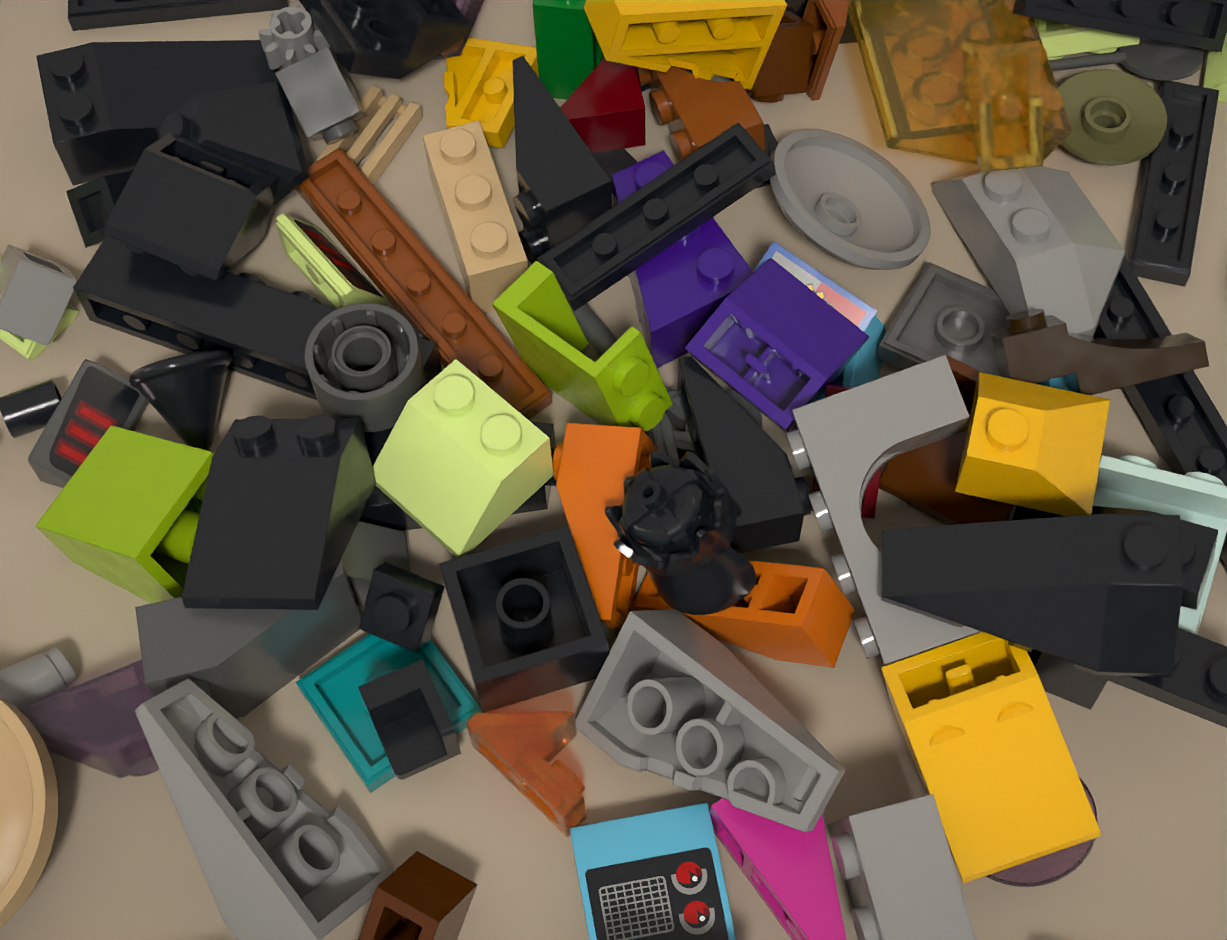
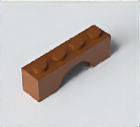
[636,66,766,162]

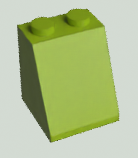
[35,425,214,603]

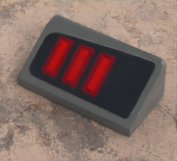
[28,359,149,488]

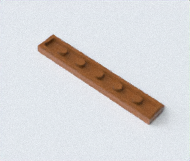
[295,147,552,420]

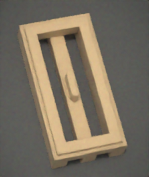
[314,85,422,185]

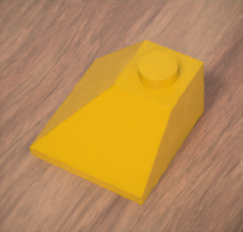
[955,372,1110,516]

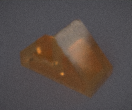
[466,711,586,837]

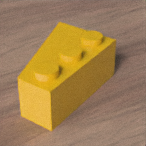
[583,0,787,90]

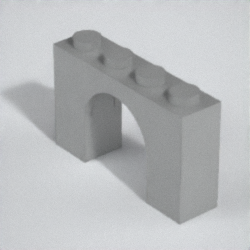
[786,355,982,666]

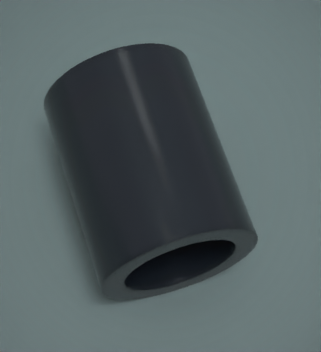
[0,379,62,438]

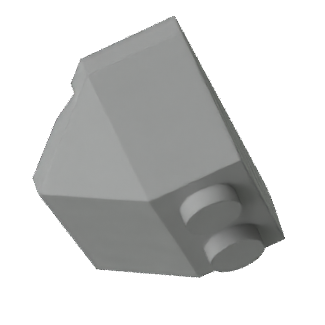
[932,162,1125,337]

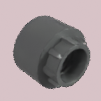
[305,303,426,433]

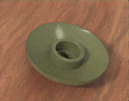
[1048,69,1167,165]

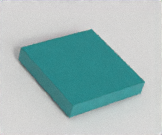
[296,634,483,793]

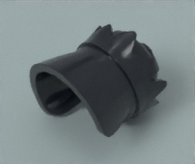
[605,451,756,615]

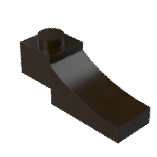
[990,309,1209,395]

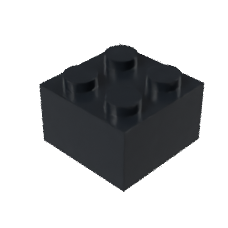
[439,526,609,713]

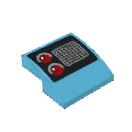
[569,802,736,940]

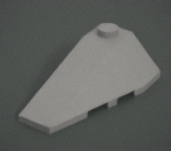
[573,609,846,832]
[134,678,393,940]

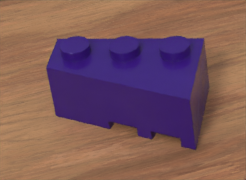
[612,150,753,368]

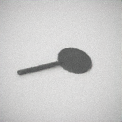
[1018,37,1204,81]

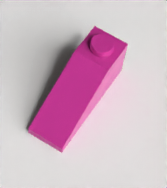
[710,798,847,940]

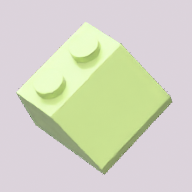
[372,359,554,558]

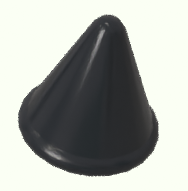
[129,349,232,451]

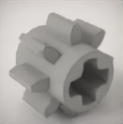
[258,6,332,70]

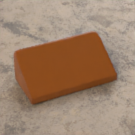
[802,0,849,101]

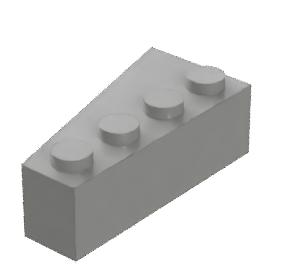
[827,794,976,940]

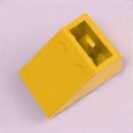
[881,632,1101,884]

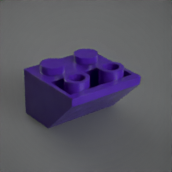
[685,258,869,433]

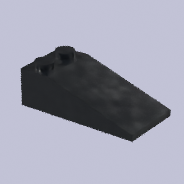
[36,40,280,186]

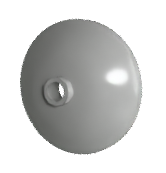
[770,129,931,270]

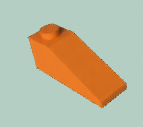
[552,423,658,634]
[633,560,855,668]

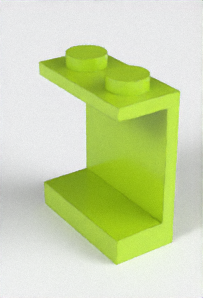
[492,261,673,432]

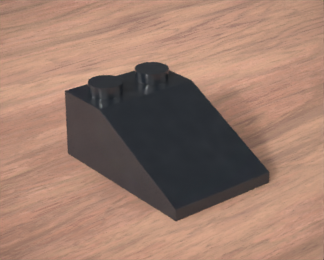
[513,56,612,264]
[182,415,376,610]

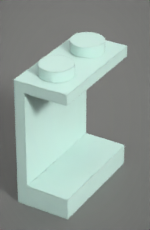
[1093,455,1227,635]

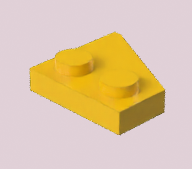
[443,37,539,148]

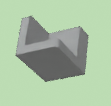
[0,244,78,345]

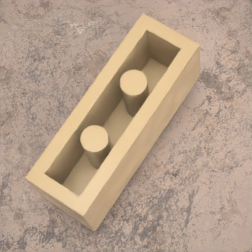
[422,121,528,314]

